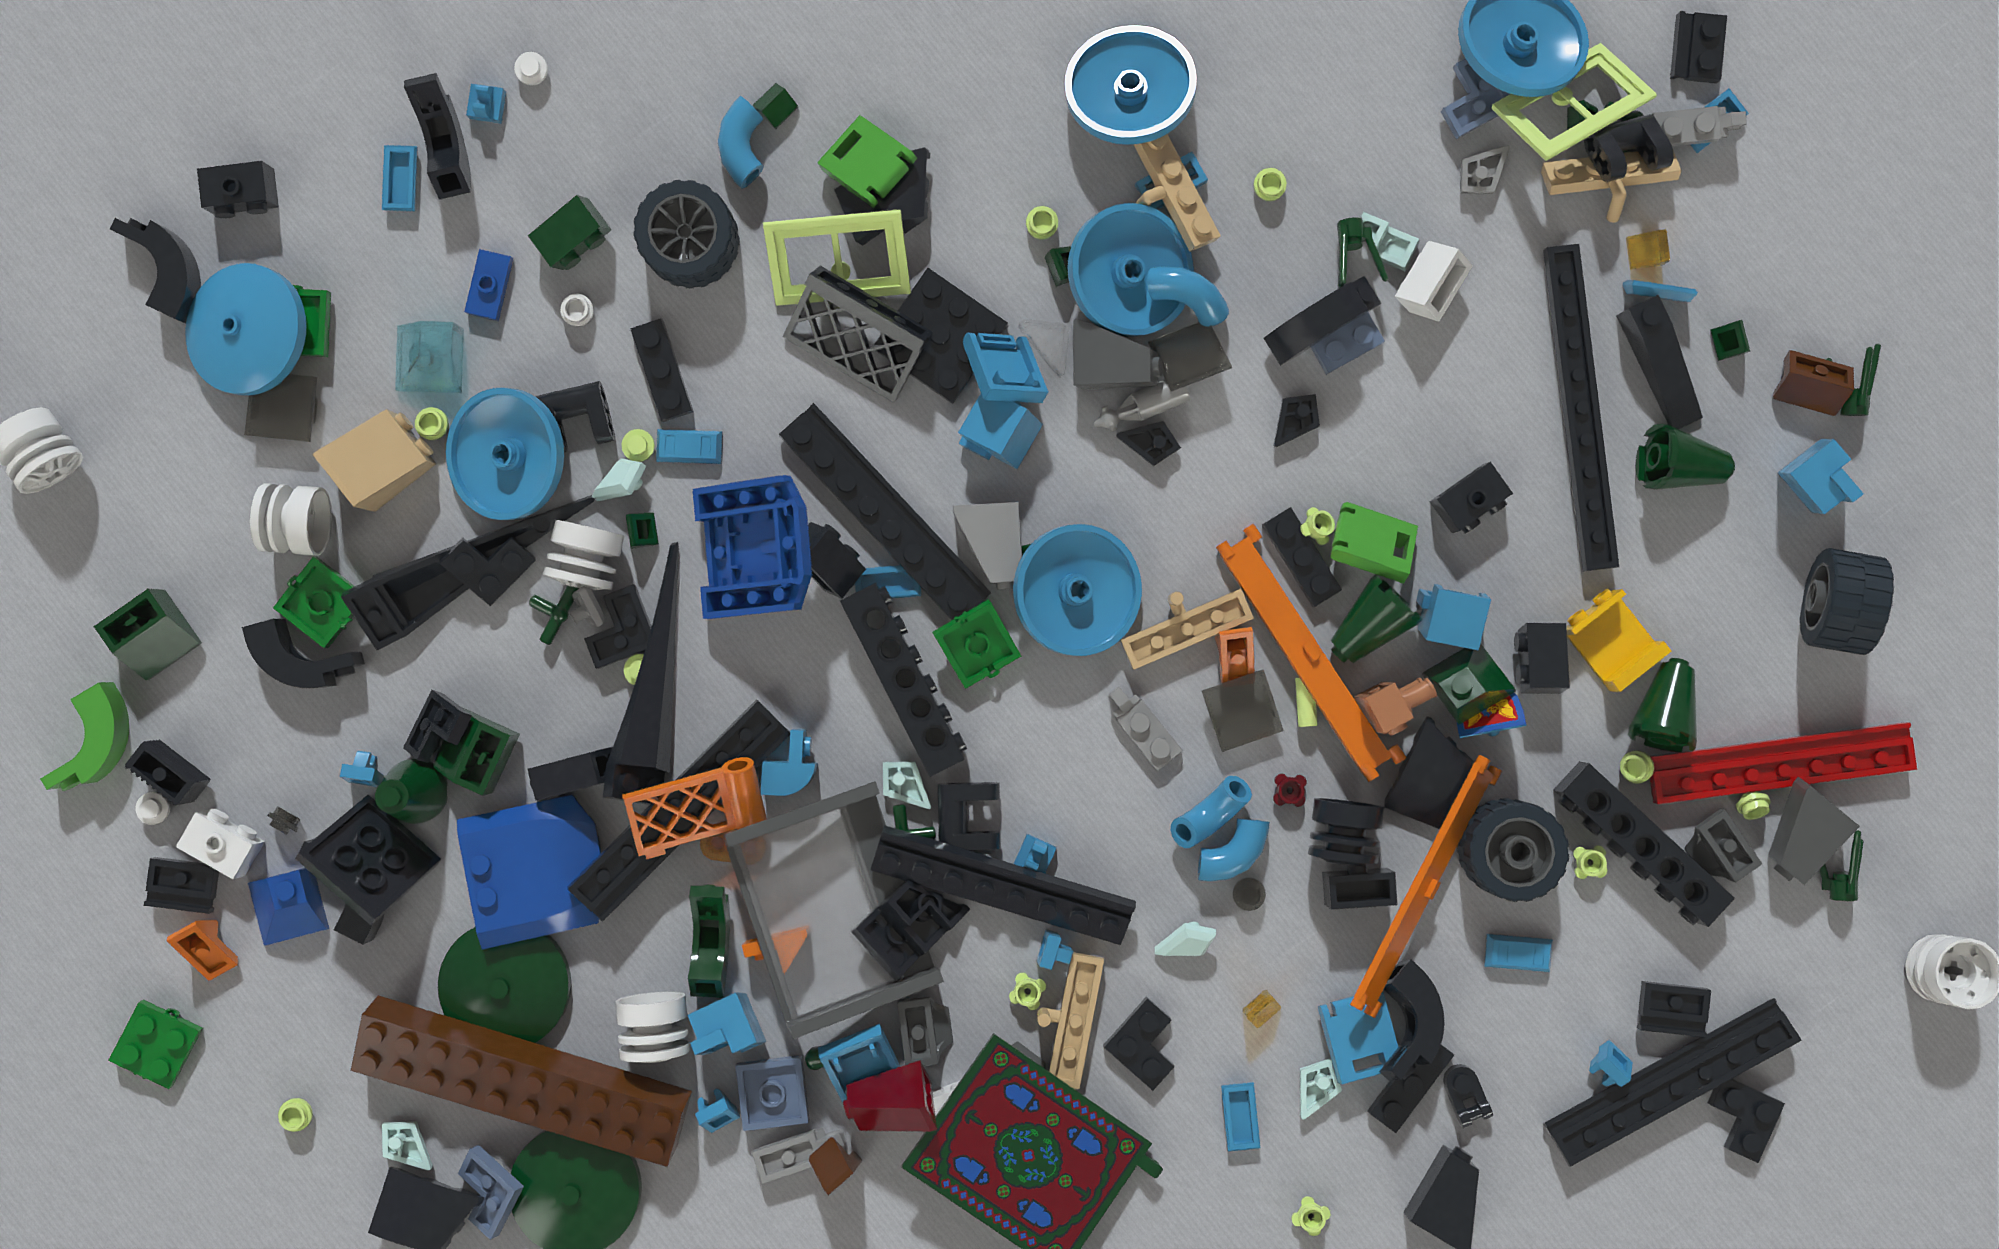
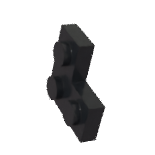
[440,536,536,606]
[584,584,651,669]
[403,689,472,763]
[1103,996,1175,1091]
[1707,1079,1785,1163]

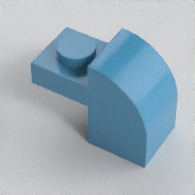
[761,729,818,796]

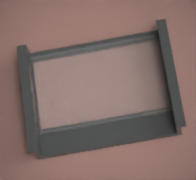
[724,781,944,1039]

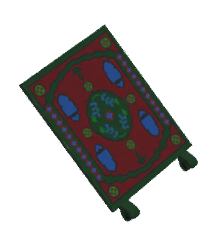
[901,1033,1163,1249]

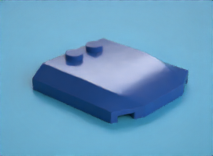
[693,475,812,619]
[457,795,602,949]

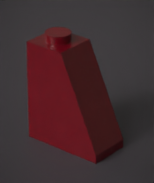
[843,1060,937,1132]

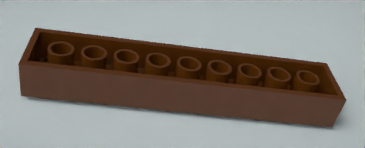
[350,995,692,1167]

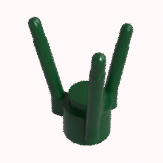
[1337,217,1388,287]
[1826,343,1881,416]
[1819,830,1864,901]

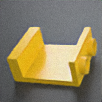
[1566,589,1671,692]

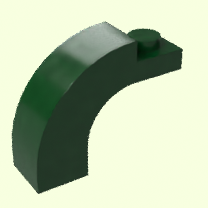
[688,884,730,998]

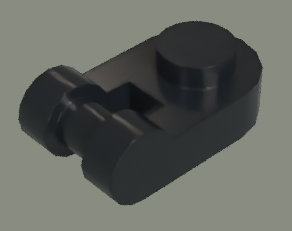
[1443,1064,1493,1128]

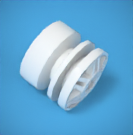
[0,407,83,494]
[250,483,332,556]
[543,520,624,591]
[1905,934,1999,1009]
[615,991,689,1063]

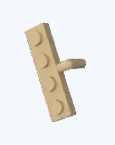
[1133,134,1221,252]
[1541,151,1681,223]
[1120,589,1254,670]
[1037,952,1104,1089]

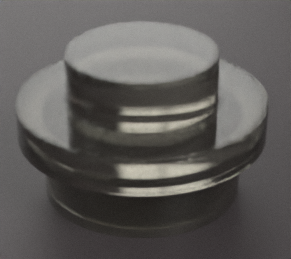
[267,806,301,835]
[1232,877,1266,911]

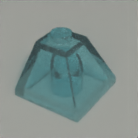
[395,321,464,393]

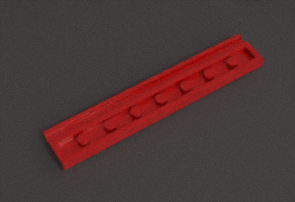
[1650,722,1917,804]

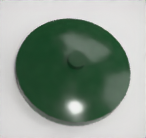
[438,927,571,1043]
[511,1130,642,1249]

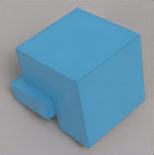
[958,393,1043,469]
[1778,439,1864,514]
[1416,584,1492,650]
[687,992,767,1055]

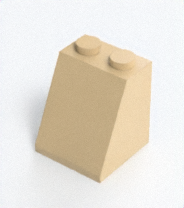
[312,409,436,512]

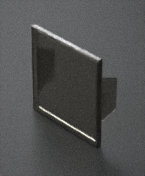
[1148,322,1232,392]
[244,374,318,442]
[1201,669,1284,752]

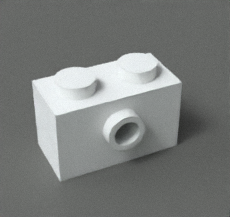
[1395,241,1473,321]
[176,808,265,879]

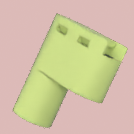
[1295,678,1318,727]

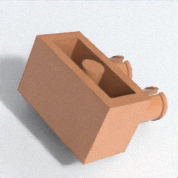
[1353,678,1437,736]

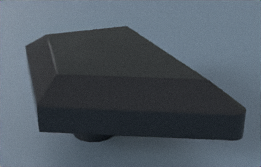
[1273,394,1320,448]
[1116,421,1181,467]

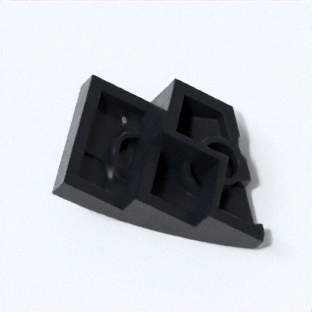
[834,147,930,246]
[1384,716,1474,829]
[851,880,971,980]
[368,1167,484,1249]

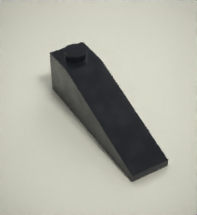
[1616,294,1703,429]

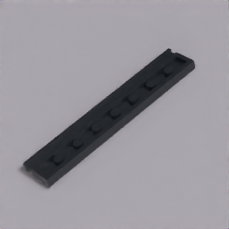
[779,403,991,621]
[567,699,790,922]
[870,825,1136,945]
[1543,998,1802,1167]

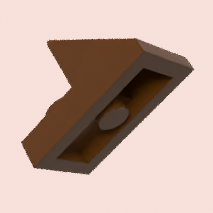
[809,1137,862,1195]

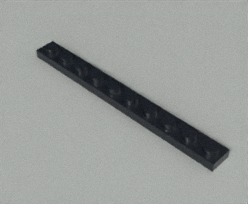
[1543,244,1619,572]

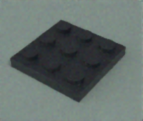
[874,268,1008,404]
[295,794,441,925]

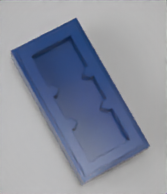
[464,249,514,321]

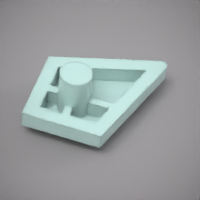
[592,459,646,501]
[883,761,931,809]
[1154,921,1216,956]
[1300,1058,1342,1120]
[382,1121,433,1170]

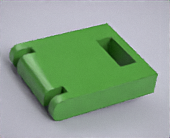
[817,115,917,208]
[1331,502,1418,584]

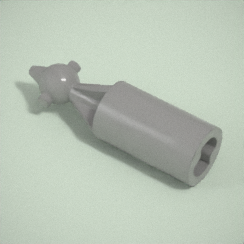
[1094,373,1190,432]

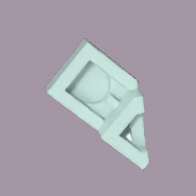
[1361,212,1419,272]

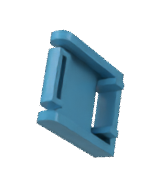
[963,333,1048,403]
[1318,991,1398,1084]
[818,1024,901,1103]

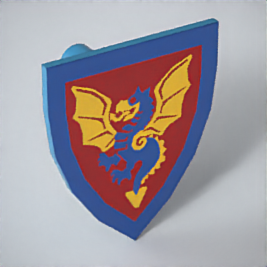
[1456,692,1527,738]

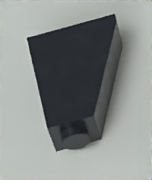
[527,746,613,801]
[1404,1145,1479,1249]

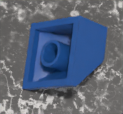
[248,868,329,946]

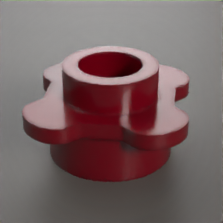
[1273,773,1307,807]

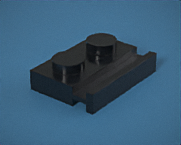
[1670,11,1727,84]
[143,857,219,914]
[1637,981,1711,1038]

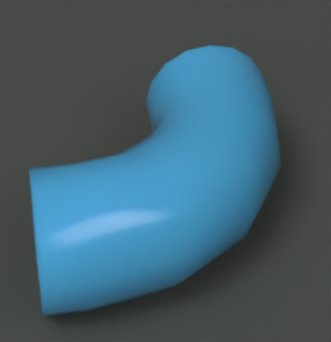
[717,96,764,189]
[1147,266,1229,327]
[1170,776,1252,848]
[1198,818,1270,881]

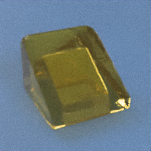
[1626,229,1670,270]
[1243,990,1281,1028]

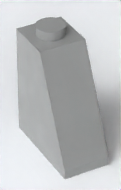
[953,502,1022,590]

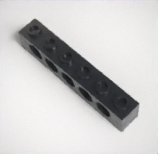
[840,583,967,777]
[1553,761,1735,927]

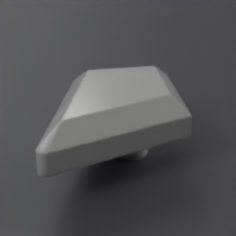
[1460,145,1510,194]
[569,586,604,628]

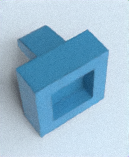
[466,83,506,124]
[339,751,384,787]
[1014,834,1057,873]
[1036,929,1073,970]
[1589,1040,1633,1087]
[695,1089,740,1133]

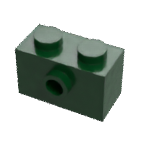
[528,195,612,270]

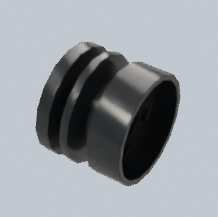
[1308,798,1384,866]

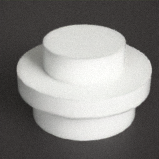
[514,52,548,85]
[560,293,594,327]
[135,792,171,825]

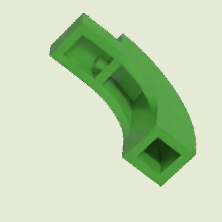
[40,682,129,791]

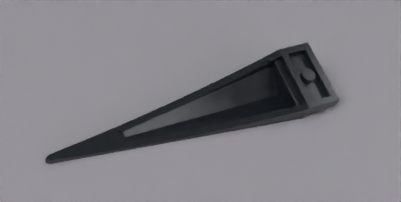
[341,495,595,650]
[603,542,679,805]

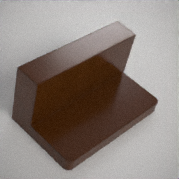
[1773,350,1854,416]

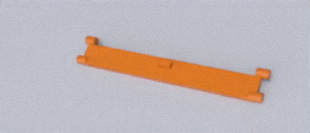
[1216,524,1407,782]
[1350,755,1502,1018]

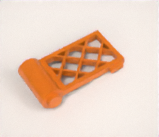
[622,757,767,859]

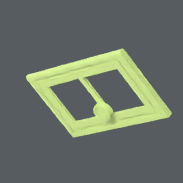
[1492,43,1657,161]
[763,210,911,306]

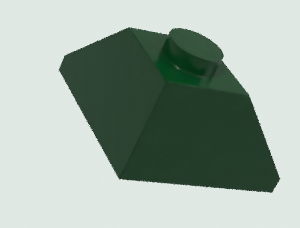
[1422,643,1516,725]

